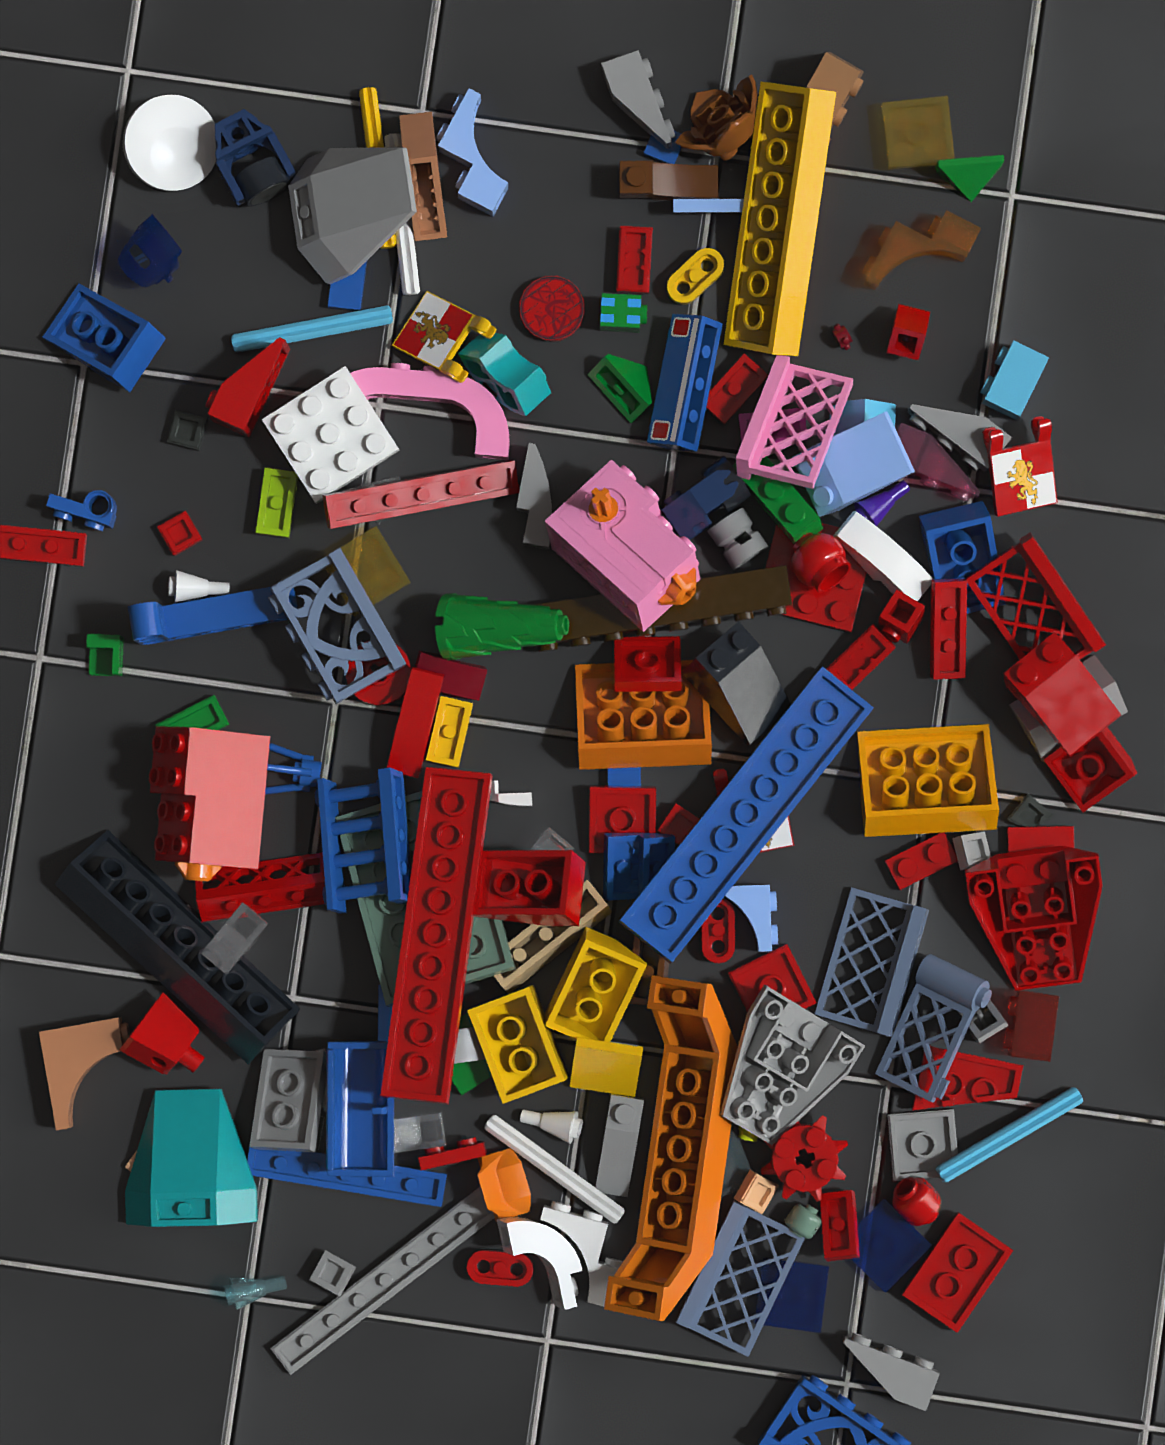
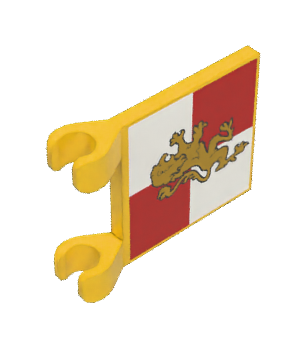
[392,291,497,383]

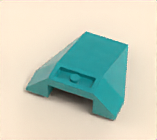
[125,1089,258,1227]

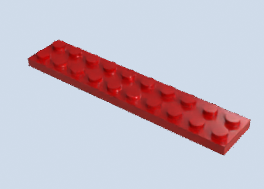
[380,767,493,1105]

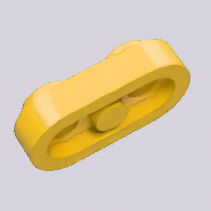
[667,248,724,305]

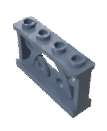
[268,548,406,704]

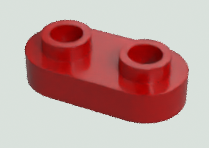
[701,898,735,963]
[467,1249,533,1287]

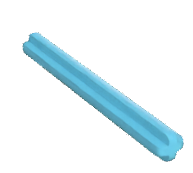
[231,305,393,353]
[936,1087,1083,1182]

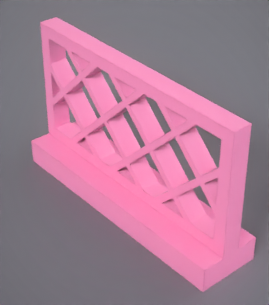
[736,355,853,489]

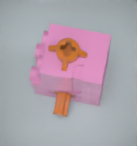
[544,460,700,632]

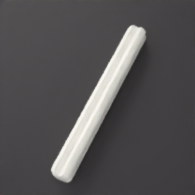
[384,133,420,295]
[484,1115,625,1223]

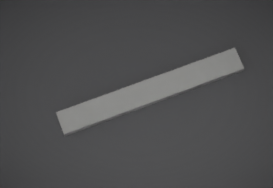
[271,1187,495,1375]

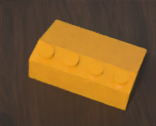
[857,724,999,837]

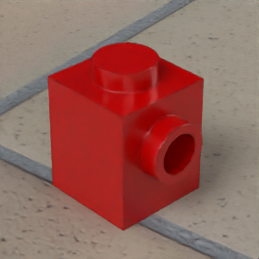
[887,304,930,360]
[879,589,925,644]

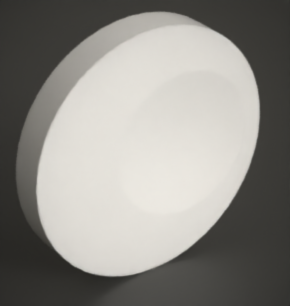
[123,95,216,191]

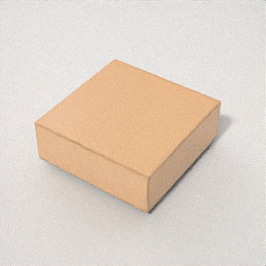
[734,1170,779,1214]

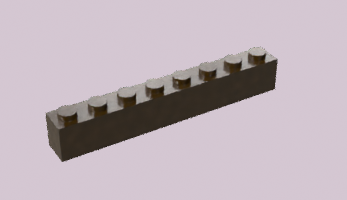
[531,565,793,652]

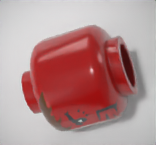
[892,1177,942,1226]

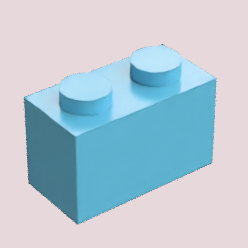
[980,340,1049,420]

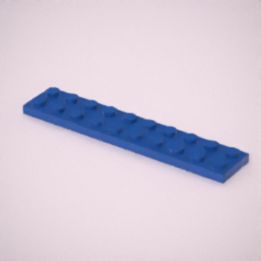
[618,666,874,964]

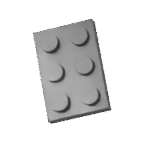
[250,1049,327,1152]

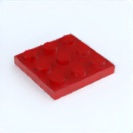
[765,523,866,633]

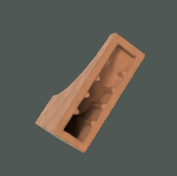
[399,112,447,241]
[39,1017,130,1131]

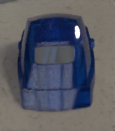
[118,214,182,288]

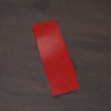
[387,667,444,778]

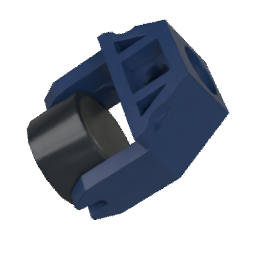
[215,109,295,206]
[661,456,751,540]

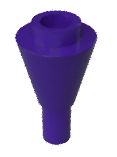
[854,480,910,526]

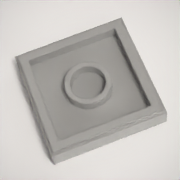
[887,1109,960,1181]

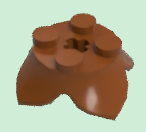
[675,74,757,160]

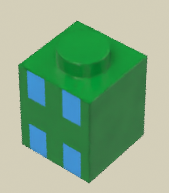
[600,293,647,333]

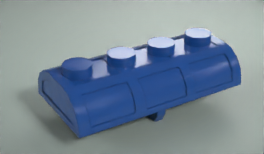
[326,1041,394,1177]

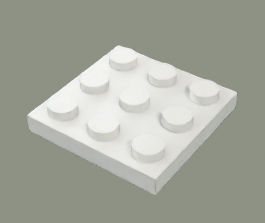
[262,366,400,504]

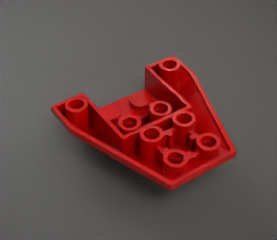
[965,846,1103,991]

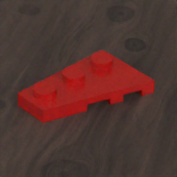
[912,1046,1024,1110]

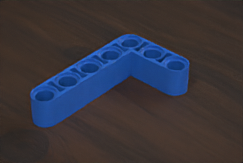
[127,587,298,645]

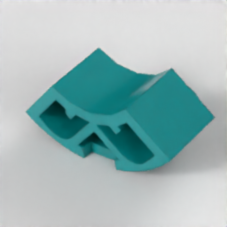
[458,333,552,416]

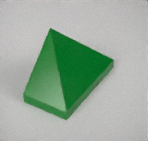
[935,155,1004,202]
[588,354,652,423]

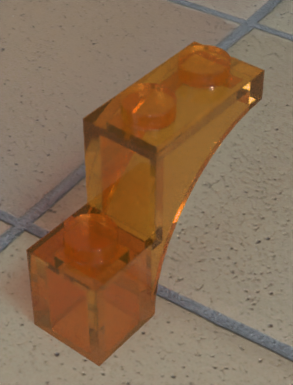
[862,210,981,290]

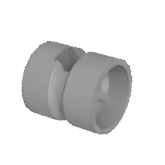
[707,508,768,570]

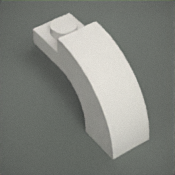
[497,1217,583,1310]

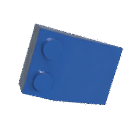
[43,283,166,392]
[919,501,1006,614]

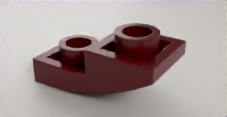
[415,650,487,701]

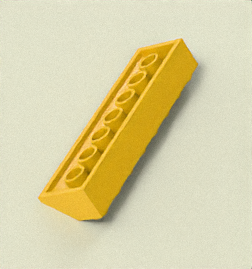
[723,82,836,356]

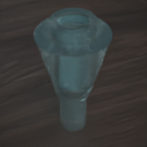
[224,1276,287,1310]

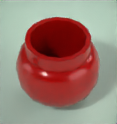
[791,533,851,593]

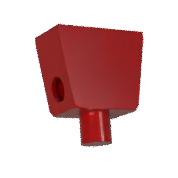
[119,993,205,1075]

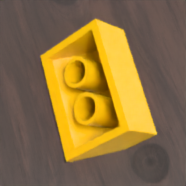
[545,927,647,1042]
[467,985,569,1104]

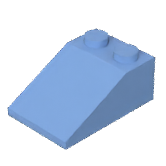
[792,412,915,517]

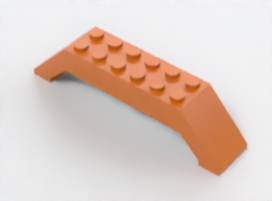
[604,975,738,1321]

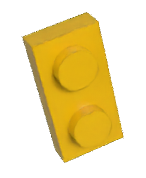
[426,696,473,768]

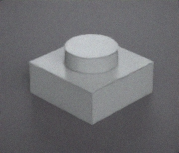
[952,831,991,871]
[309,1250,356,1296]

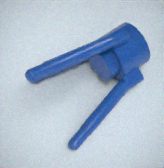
[265,743,322,794]

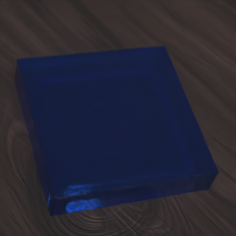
[852,1198,932,1293]
[754,1257,829,1333]

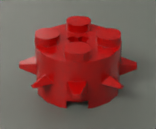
[760,1115,848,1202]

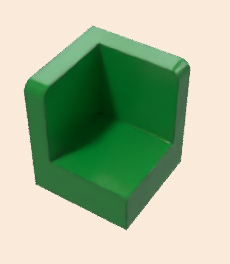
[86,634,124,677]

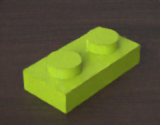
[256,468,298,538]

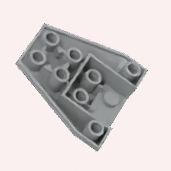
[288,147,417,284]
[720,984,865,1145]

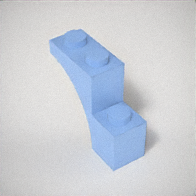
[436,88,508,217]
[724,885,778,952]

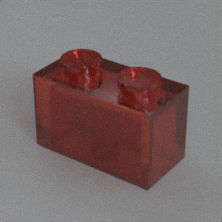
[1003,990,1059,1062]

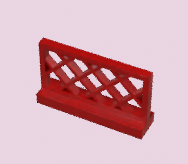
[965,532,1106,660]

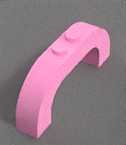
[350,363,510,460]

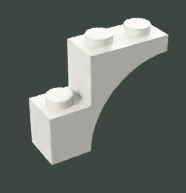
[540,1201,623,1307]

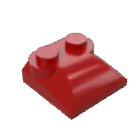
[1044,728,1137,812]

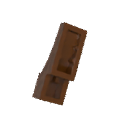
[620,161,718,200]

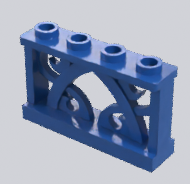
[758,1375,911,1445]

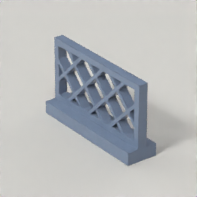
[815,887,929,1037]
[676,1200,805,1357]

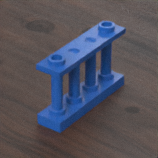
[315,768,411,914]

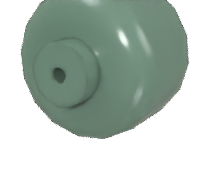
[785,1204,822,1240]

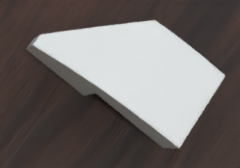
[490,781,532,807]

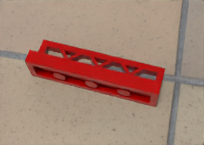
[195,852,325,922]

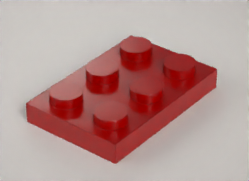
[902,1212,1014,1333]

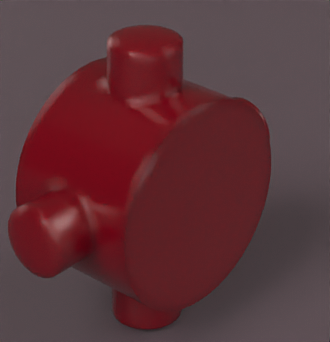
[831,323,853,350]

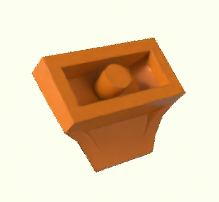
[477,1148,531,1222]

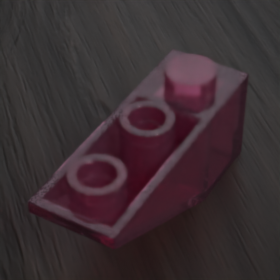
[897,423,980,502]

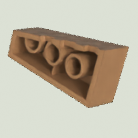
[806,52,864,143]

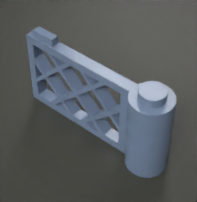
[875,954,992,1103]

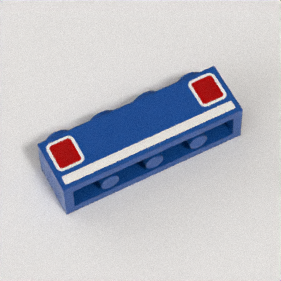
[647,314,723,452]

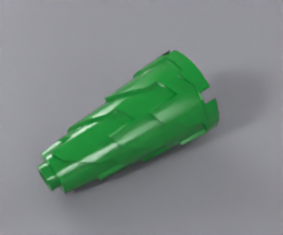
[435,593,569,660]

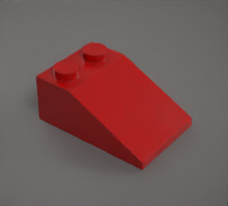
[206,337,290,438]
[1003,632,1121,757]
[473,850,586,926]

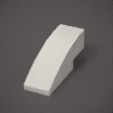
[833,511,934,601]

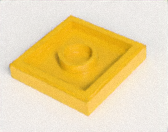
[570,1037,643,1097]

